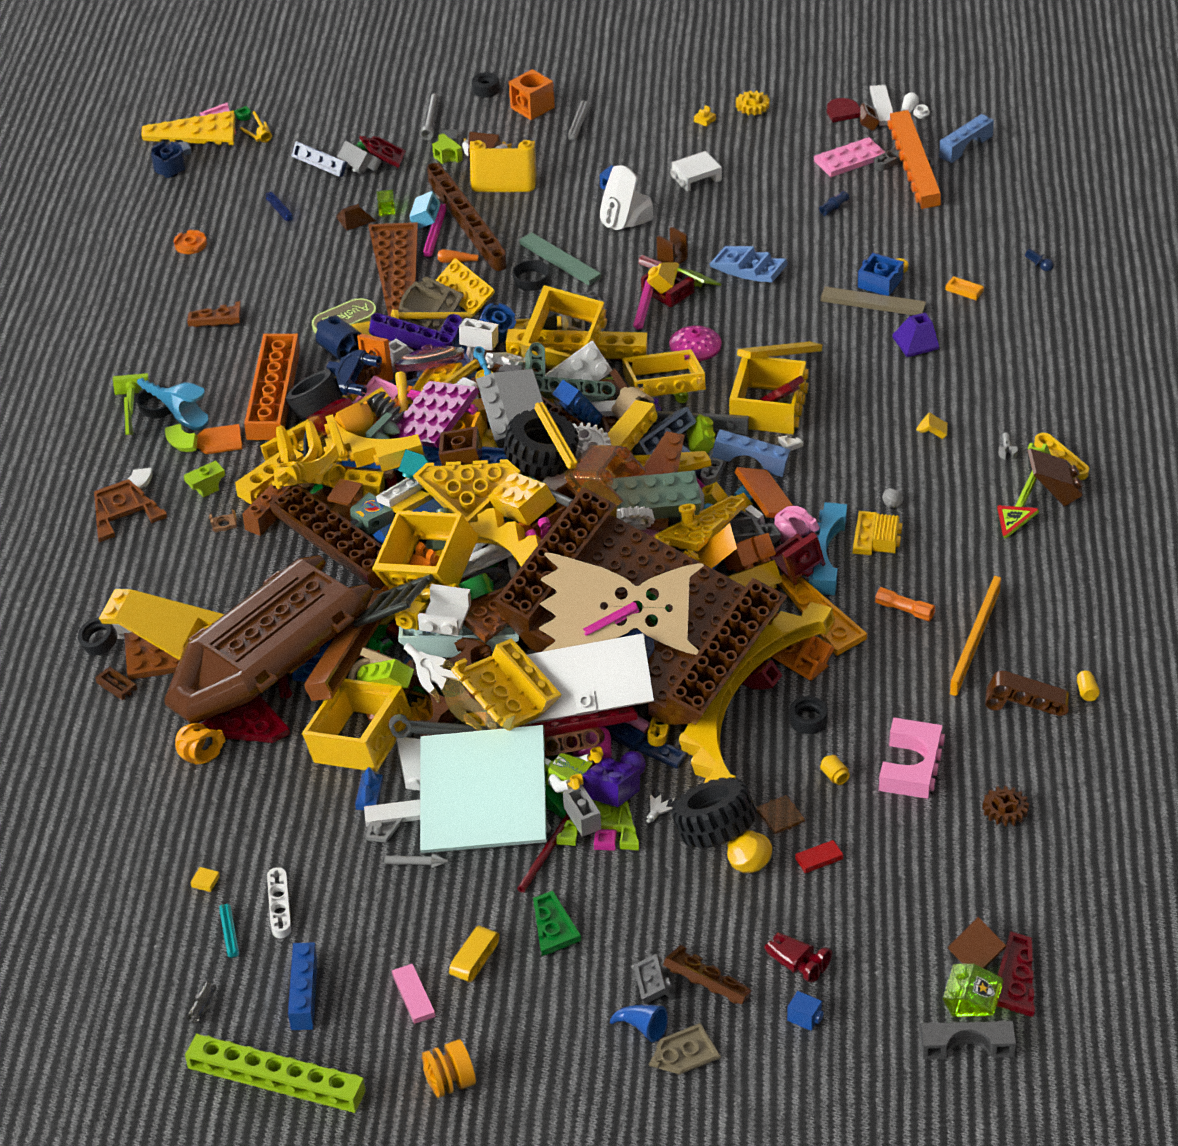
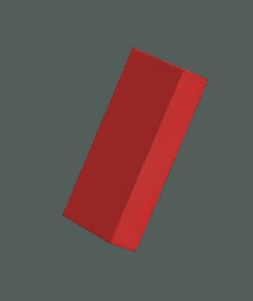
[795,840,843,873]

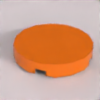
[174,230,207,254]

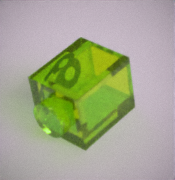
[376,190,395,216]

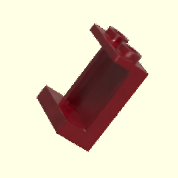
[641,273,694,307]

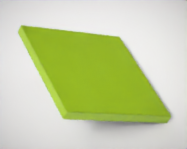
[677,268,721,288]

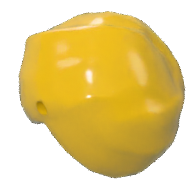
[727,830,772,873]

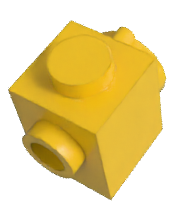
[394,601,426,630]

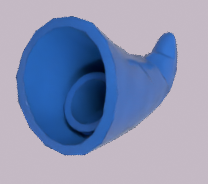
[610,1005,668,1043]

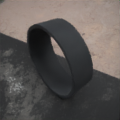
[512,260,549,291]
[136,385,171,418]

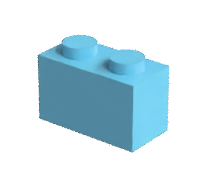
[410,191,441,229]

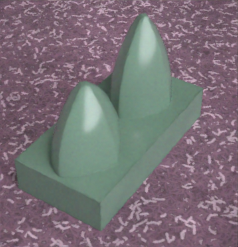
[365,412,400,439]

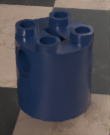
[316,315,362,361]

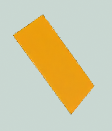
[695,523,737,568]

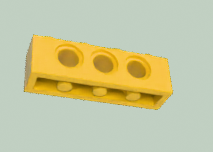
[235,448,304,504]

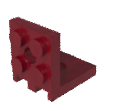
[770,532,826,586]

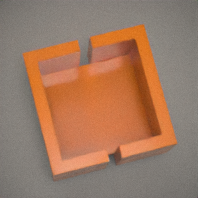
[724,533,776,572]

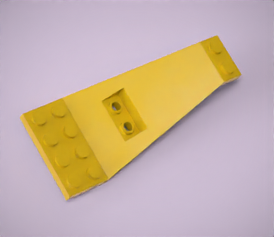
[99,589,224,660]

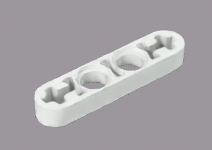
[267,867,291,938]

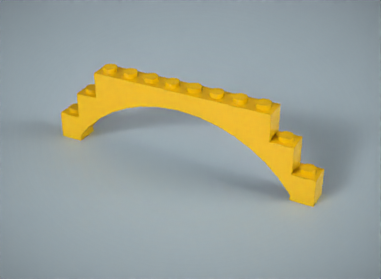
[679,602,835,783]

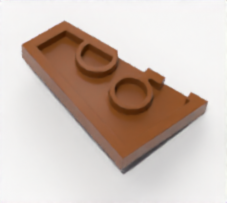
[187,301,241,327]

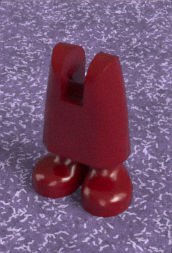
[764,932,832,983]

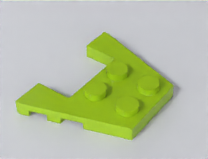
[557,800,639,850]

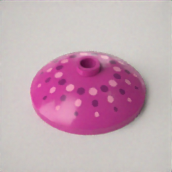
[669,325,721,361]

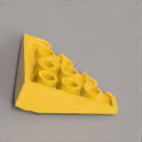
[413,459,521,523]

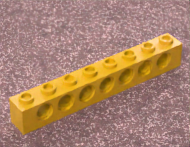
[506,329,648,359]

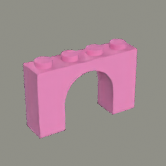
[879,718,945,799]

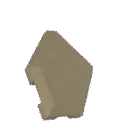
[649,1023,721,1074]

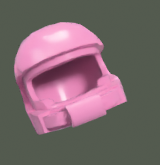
[774,506,820,543]

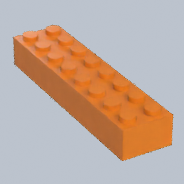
[244,334,300,441]

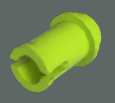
[673,392,688,403]

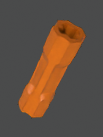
[875,587,935,622]

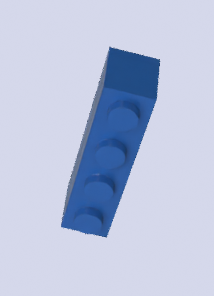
[288,942,318,1030]

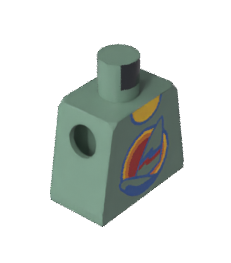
[349,492,394,534]

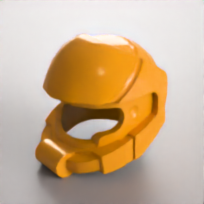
[175,723,226,765]

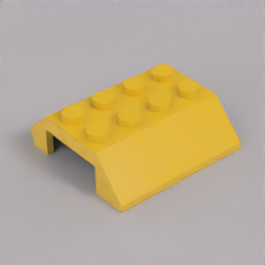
[451,638,562,731]

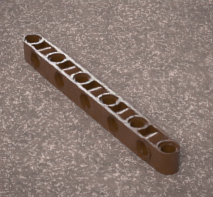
[427,163,507,271]

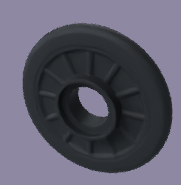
[470,568,512,591]

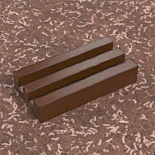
[95,667,137,701]

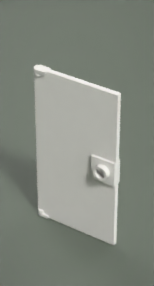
[524,633,654,725]

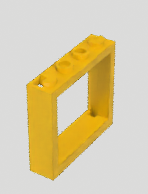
[622,349,706,397]

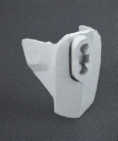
[600,165,653,230]

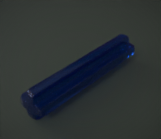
[265,191,293,222]

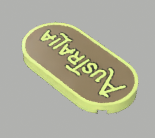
[312,299,376,333]

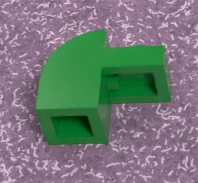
[458,573,494,600]

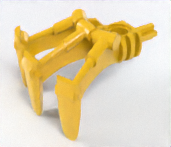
[272,421,348,489]

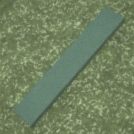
[519,232,601,285]

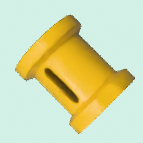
[678,504,698,528]

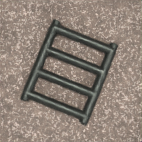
[354,574,434,627]

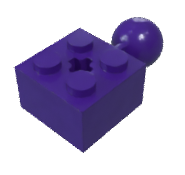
[582,751,646,807]

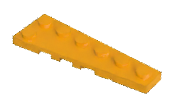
[778,575,867,656]

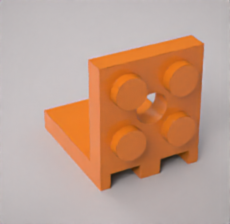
[355,334,394,385]

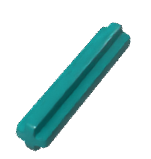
[219,903,239,958]

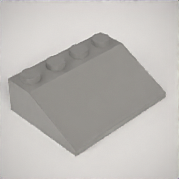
[476,369,544,448]

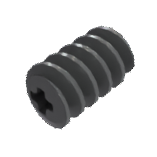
[367,391,405,424]

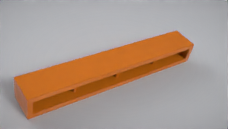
[887,110,941,209]

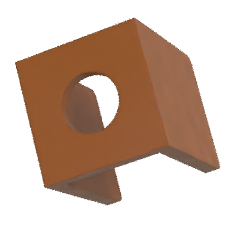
[327,479,364,521]

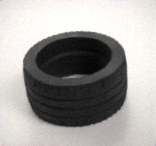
[286,370,343,420]

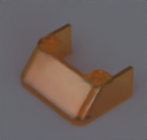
[565,445,647,506]

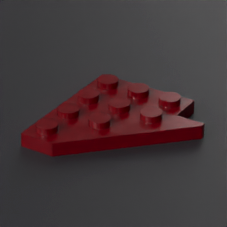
[200,695,290,743]

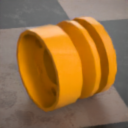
[422,1039,476,1098]

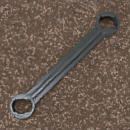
[389,714,504,738]

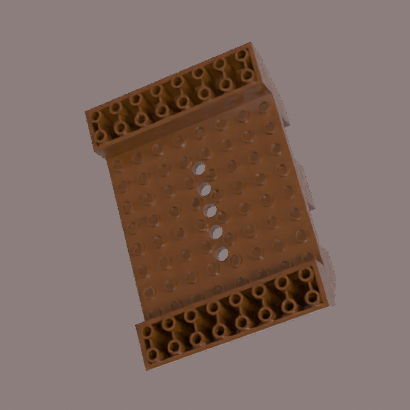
[495,487,787,725]

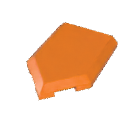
[197,424,242,454]

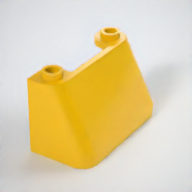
[470,140,537,192]

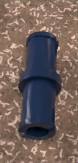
[819,191,849,216]

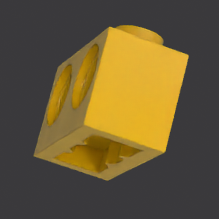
[344,469,385,496]

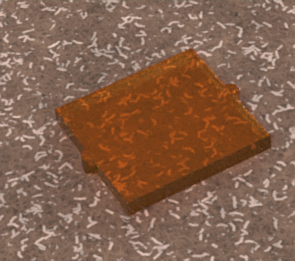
[756,795,805,834]

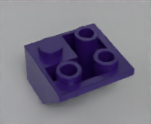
[892,313,939,357]

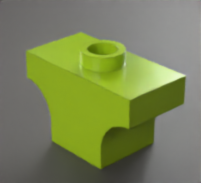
[432,133,463,164]
[183,460,225,498]

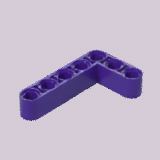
[369,313,462,353]

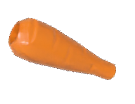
[438,249,478,263]

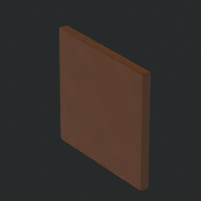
[947,917,1007,977]

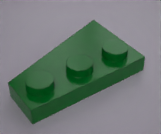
[533,890,581,956]

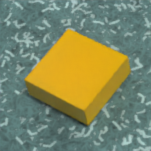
[190,867,220,892]

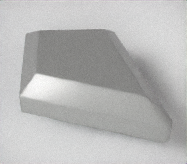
[365,818,402,843]

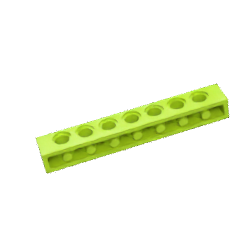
[185,1034,366,1113]

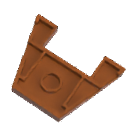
[94,479,167,542]

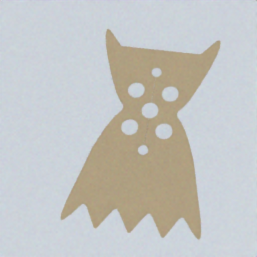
[539,553,704,655]

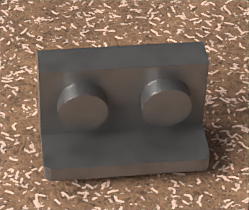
[634,954,675,1004]

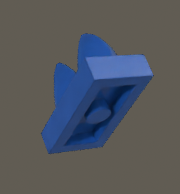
[355,767,383,810]

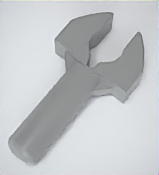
[998,433,1018,460]

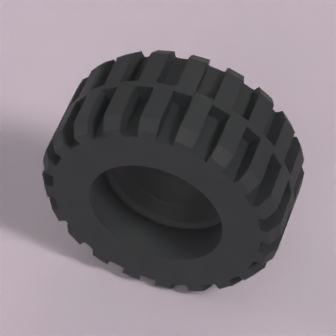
[504,409,579,478]
[671,777,757,848]

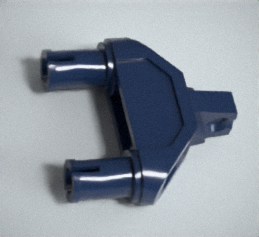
[326,350,382,397]

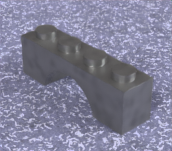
[920,1021,1016,1059]

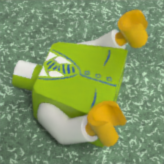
[545,746,604,794]

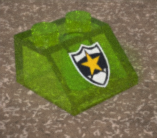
[943,964,1003,1016]

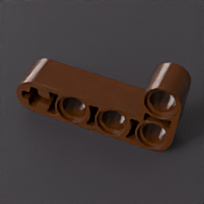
[985,671,1069,716]

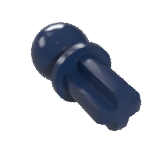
[1024,249,1054,271]

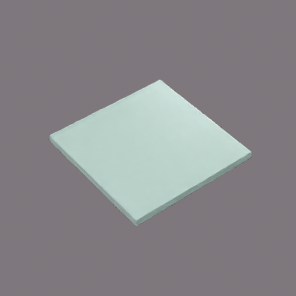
[420,725,547,853]

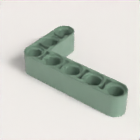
[525,342,616,402]

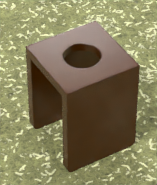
[657,227,688,264]

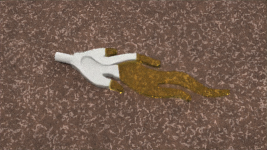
[404,643,498,731]

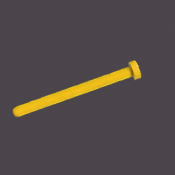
[391,310,473,319]

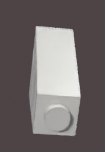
[396,737,420,790]

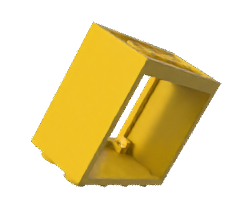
[520,285,607,370]
[729,357,809,435]
[372,510,479,589]

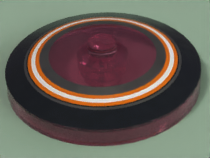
[394,344,465,372]

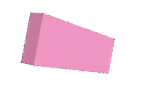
[392,964,435,1024]

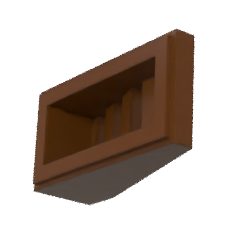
[860,103,880,131]

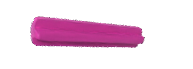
[583,602,639,636]

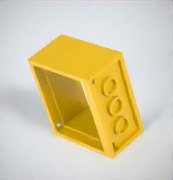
[302,679,413,772]

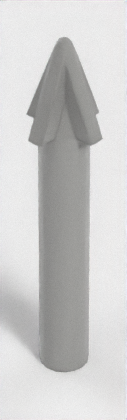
[385,854,448,868]

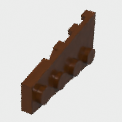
[663,945,752,1005]

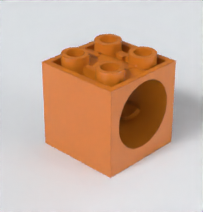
[509,69,555,120]

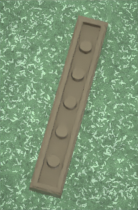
[821,286,926,315]

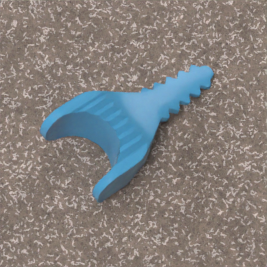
[137,378,209,430]

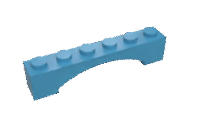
[809,502,847,595]

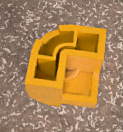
[334,401,374,437]

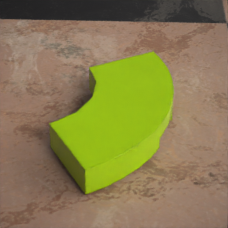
[165,424,198,452]

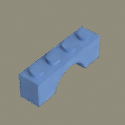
[939,114,994,163]
[712,429,790,477]

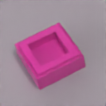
[594,829,617,851]

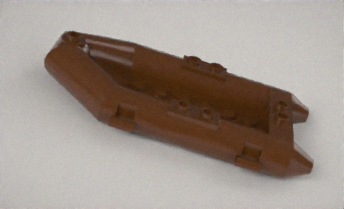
[164,555,374,724]

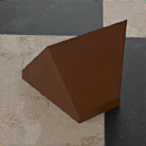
[336,204,376,230]

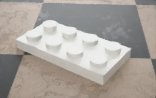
[545,341,612,408]

